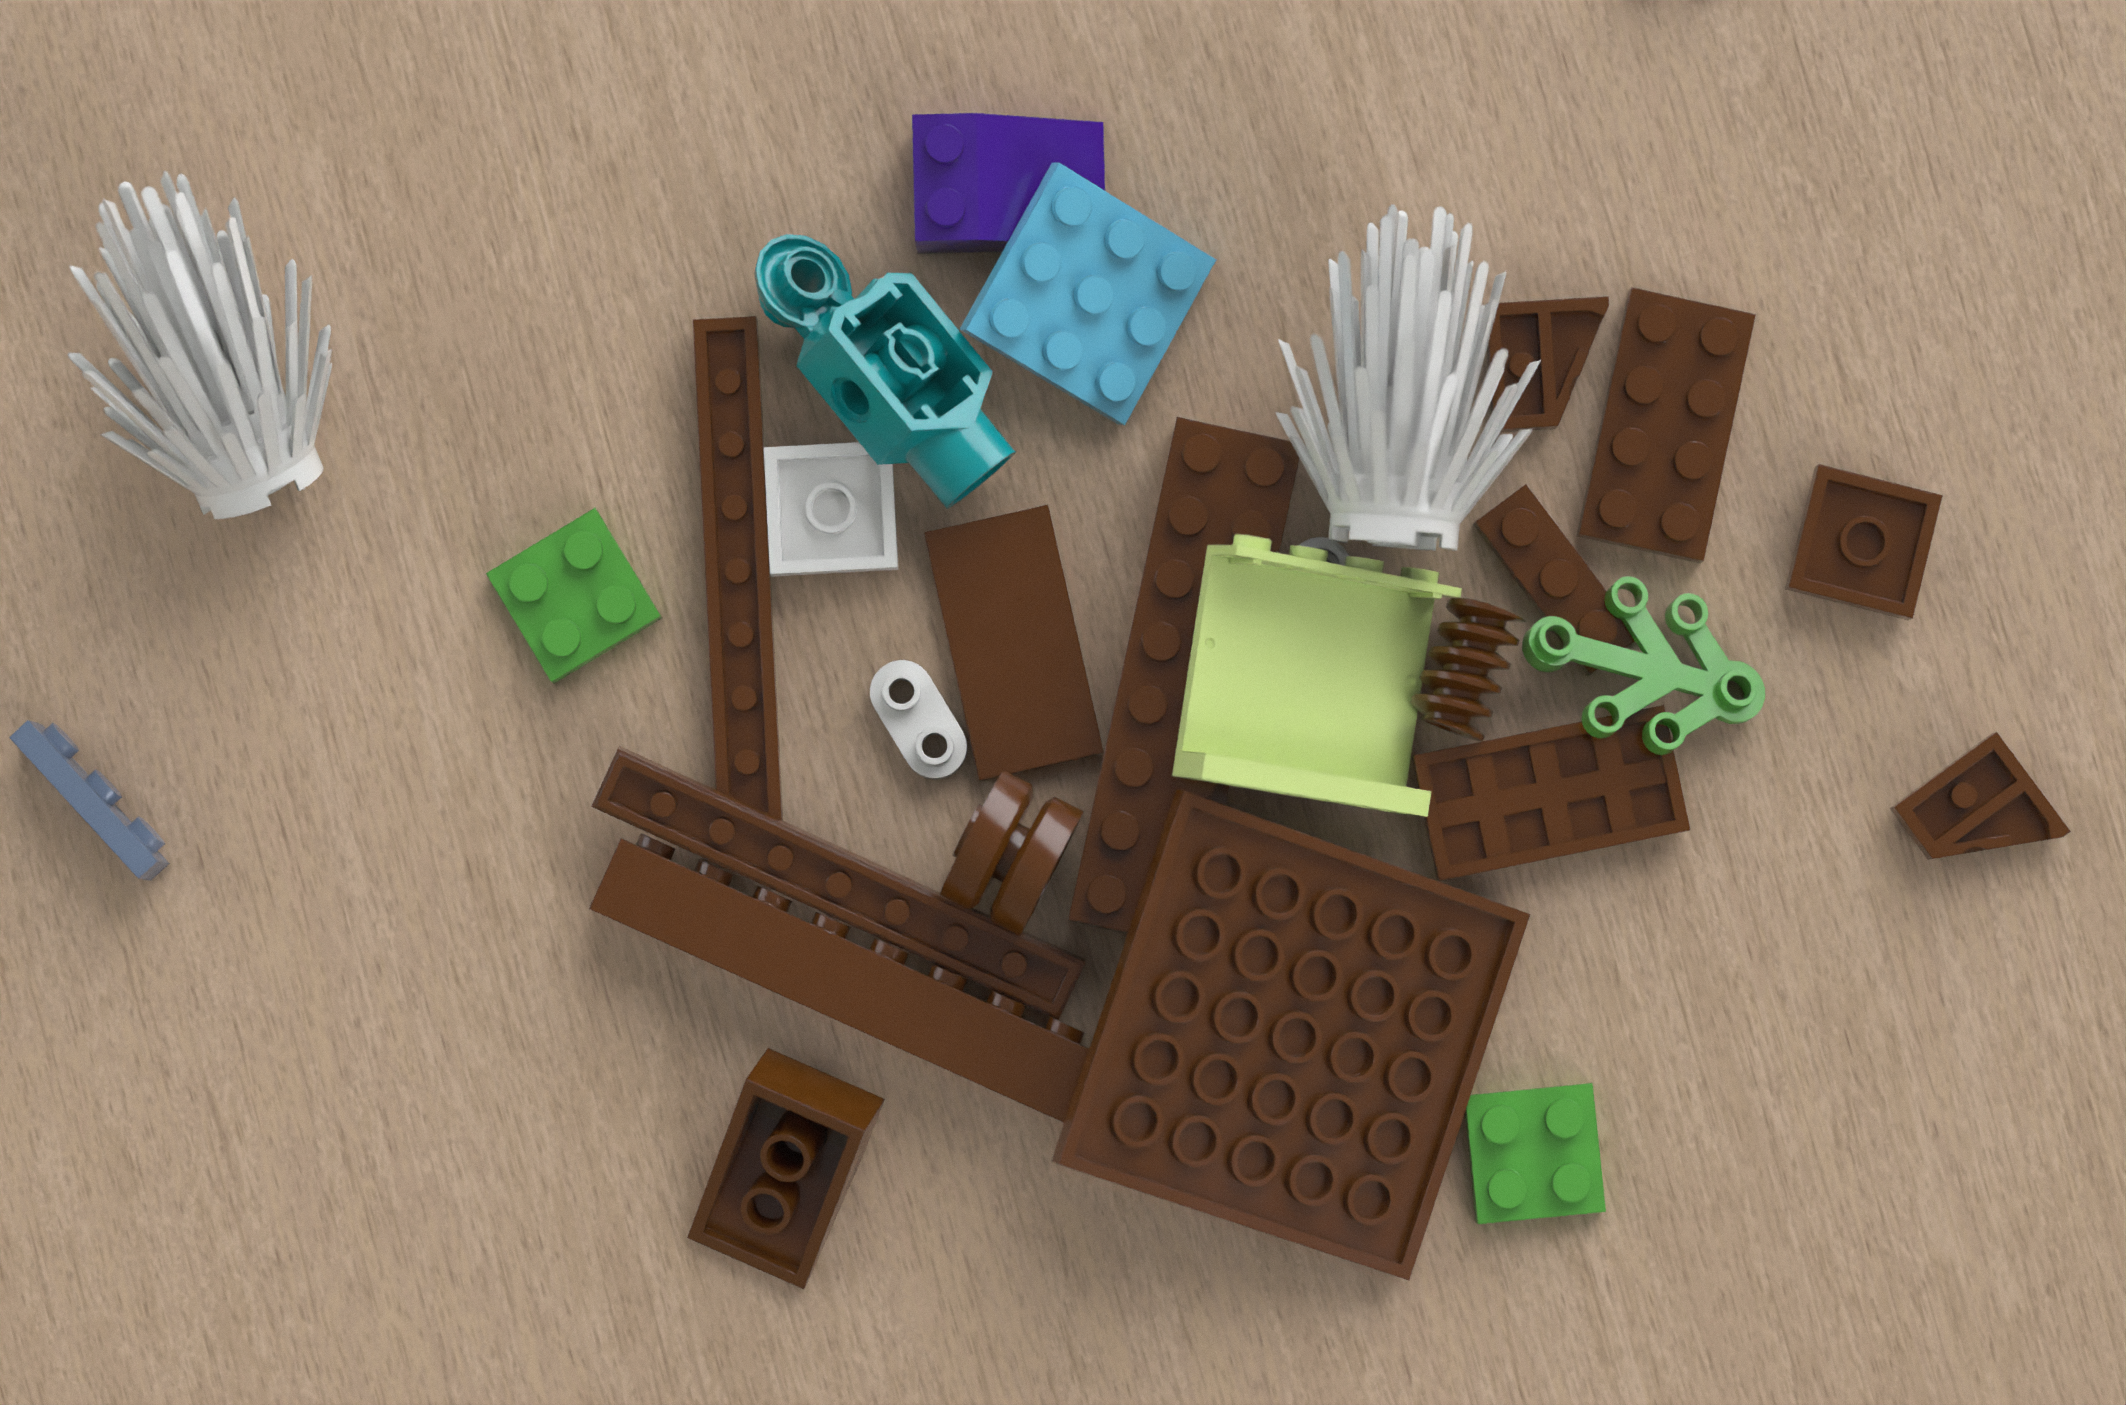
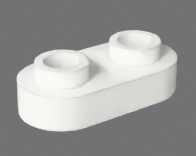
[870,660,967,779]

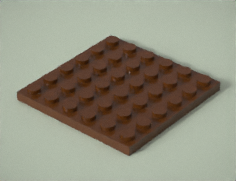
[1051,789,1530,1281]

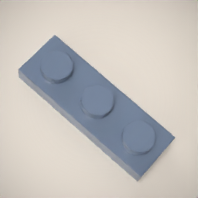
[9,720,170,881]

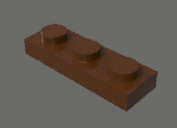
[1473,484,1635,676]

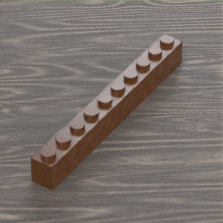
[589,833,1089,1123]

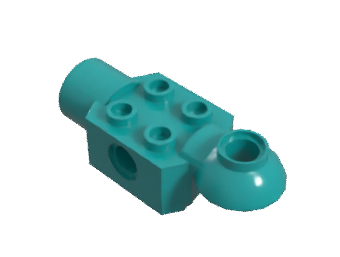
[754,234,1016,509]

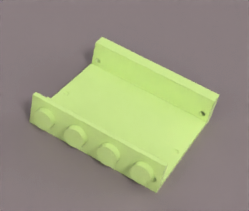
[1172,534,1462,817]

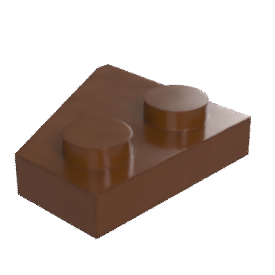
[1486,296,1609,432]
[1890,732,2071,860]

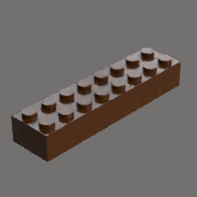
[1068,417,1299,934]

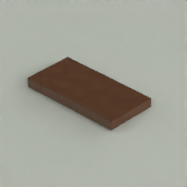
[924,505,1104,781]

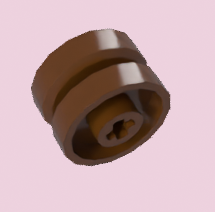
[940,770,1084,936]

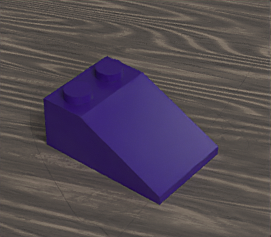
[912,113,1105,254]

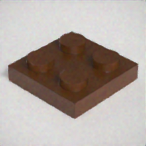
[1785,464,1943,621]

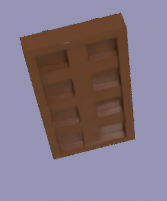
[1576,287,1756,563]
[1412,705,1690,881]

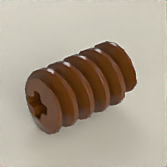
[1410,598,1526,741]

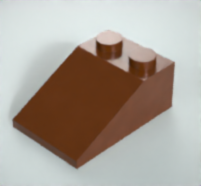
[687,1048,885,1289]

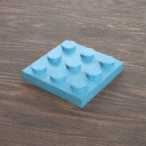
[960,163,1216,425]

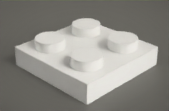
[764,442,898,577]

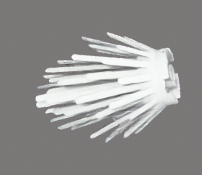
[68,171,332,519]
[1276,204,1541,551]

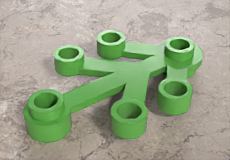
[1522,576,1765,755]

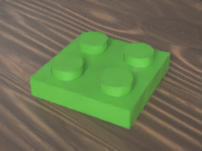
[486,508,662,683]
[1465,1083,1606,1224]

